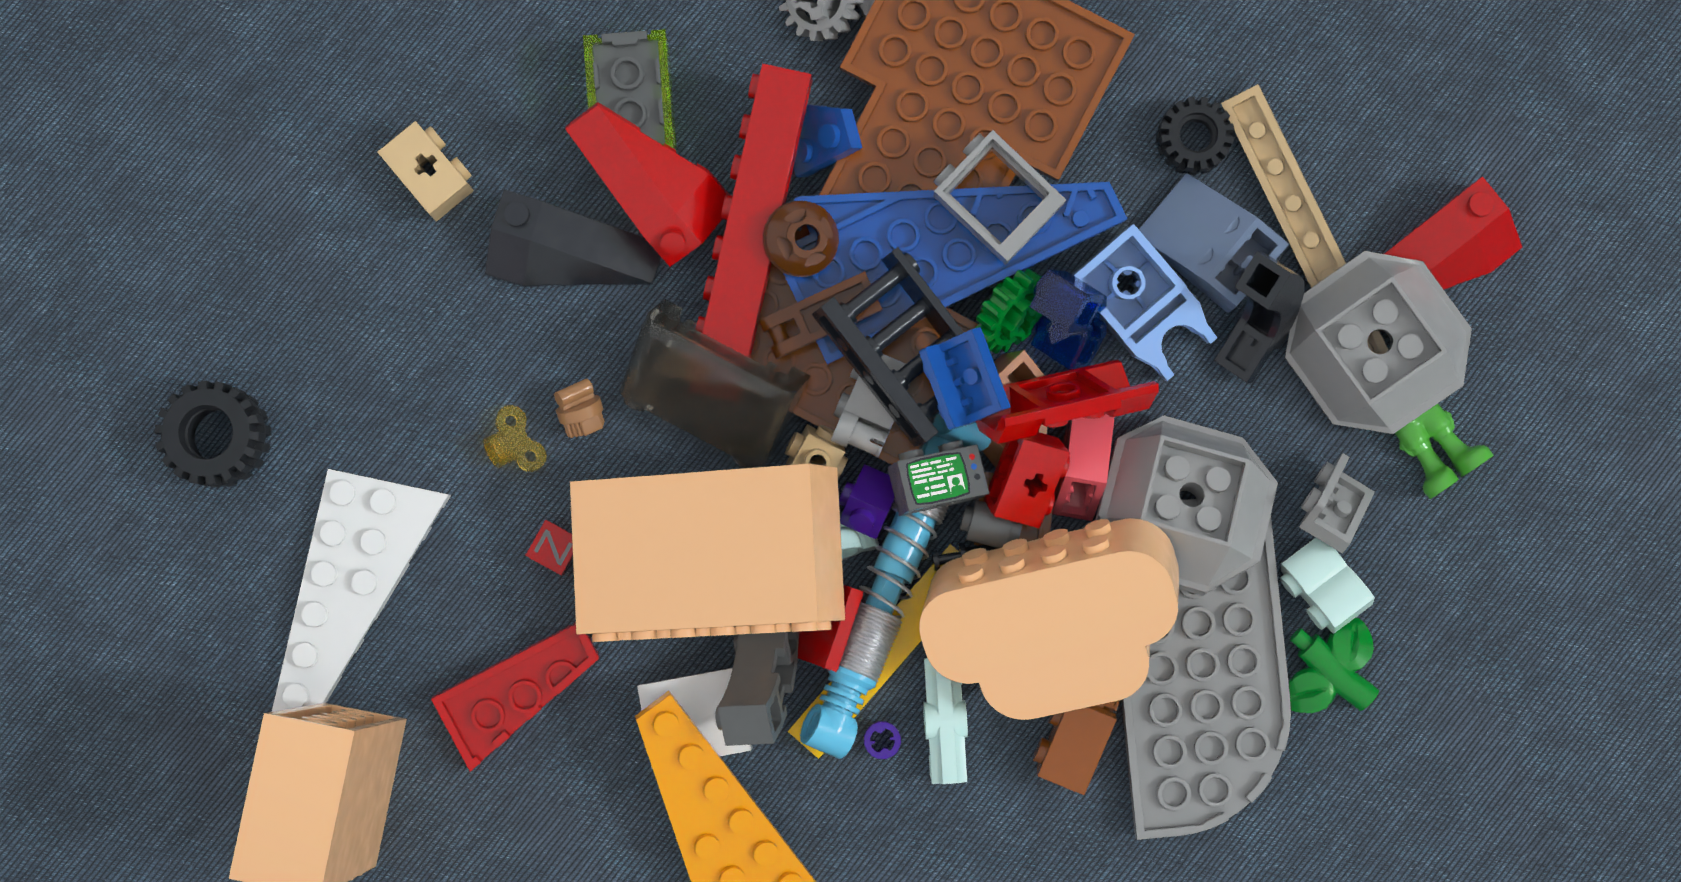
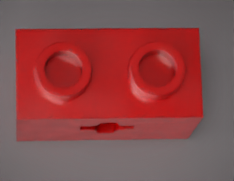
[984,432,1070,529]

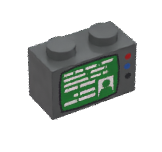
[888,440,989,516]

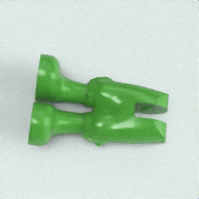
[1395,404,1494,499]

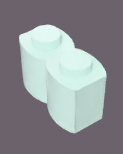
[1280,538,1375,634]

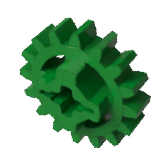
[974,269,1051,354]

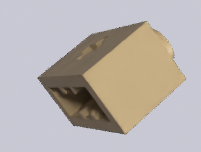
[378,121,474,222]

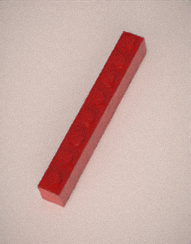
[685,63,813,402]

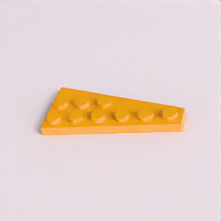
[635,691,817,882]

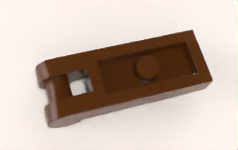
[759,271,883,359]

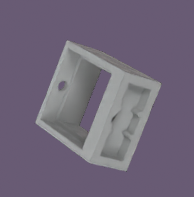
[933,130,1066,265]

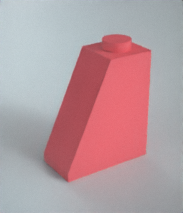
[1052,414,1114,521]

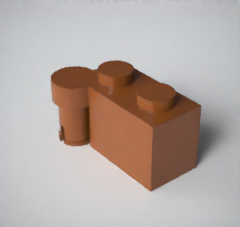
[1033,700,1120,795]

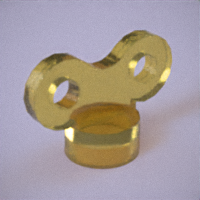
[483,405,547,472]

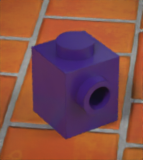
[839,464,895,539]

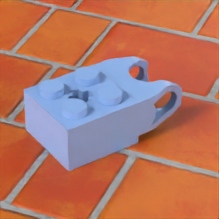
[1066,224,1217,381]

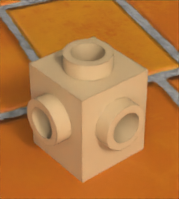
[785,424,848,478]

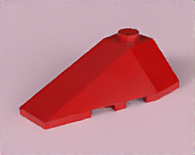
[1384,176,1522,290]

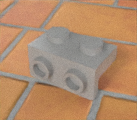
[1299,453,1375,554]

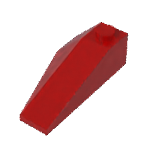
[565,102,730,267]

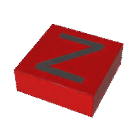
[525,519,573,576]

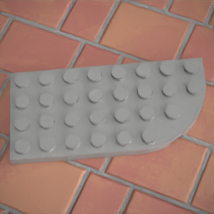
[1121,499,1291,840]

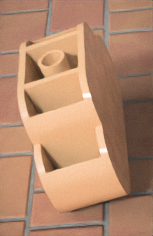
[919,518,1179,720]

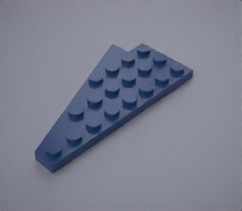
[783,182,1127,365]

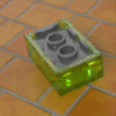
[583,29,677,153]

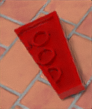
[431,622,600,772]

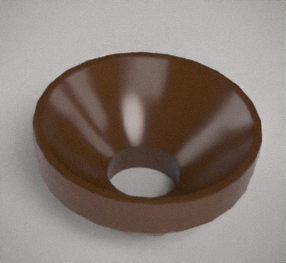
[763,201,839,277]

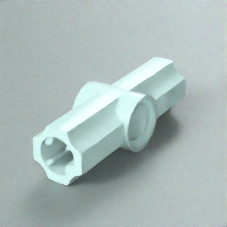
[923,658,968,784]

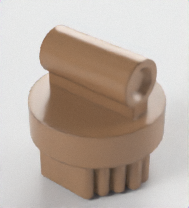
[554,378,605,438]

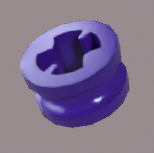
[864,721,901,759]

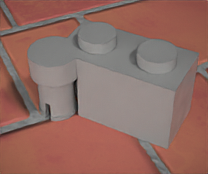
[831,354,911,458]

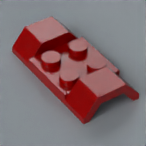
[976,360,1159,444]

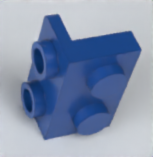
[919,327,1011,430]

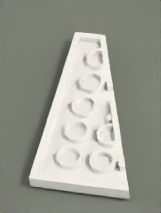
[272,469,451,712]

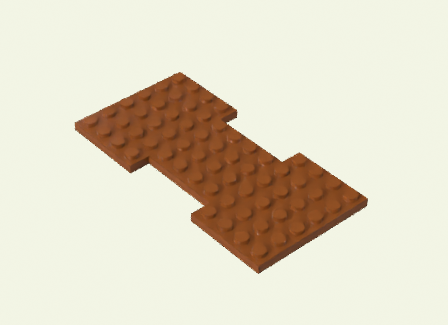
[688,0,1135,465]

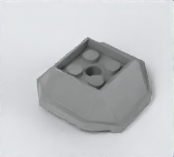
[1285,251,1472,434]
[1096,415,1278,596]

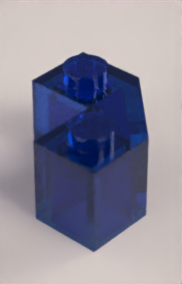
[1029,270,1107,369]

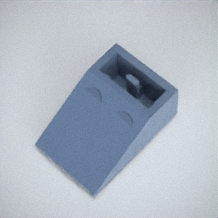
[1139,173,1289,313]

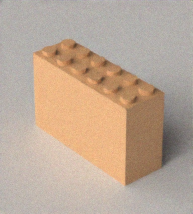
[570,464,845,642]
[229,703,407,882]

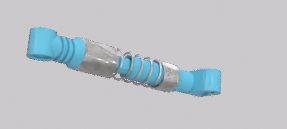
[800,413,992,759]

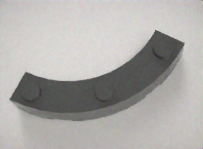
[715,632,799,746]

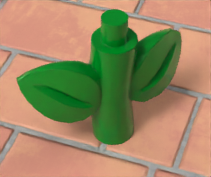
[1288,618,1379,713]

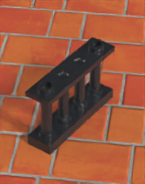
[812,247,997,447]

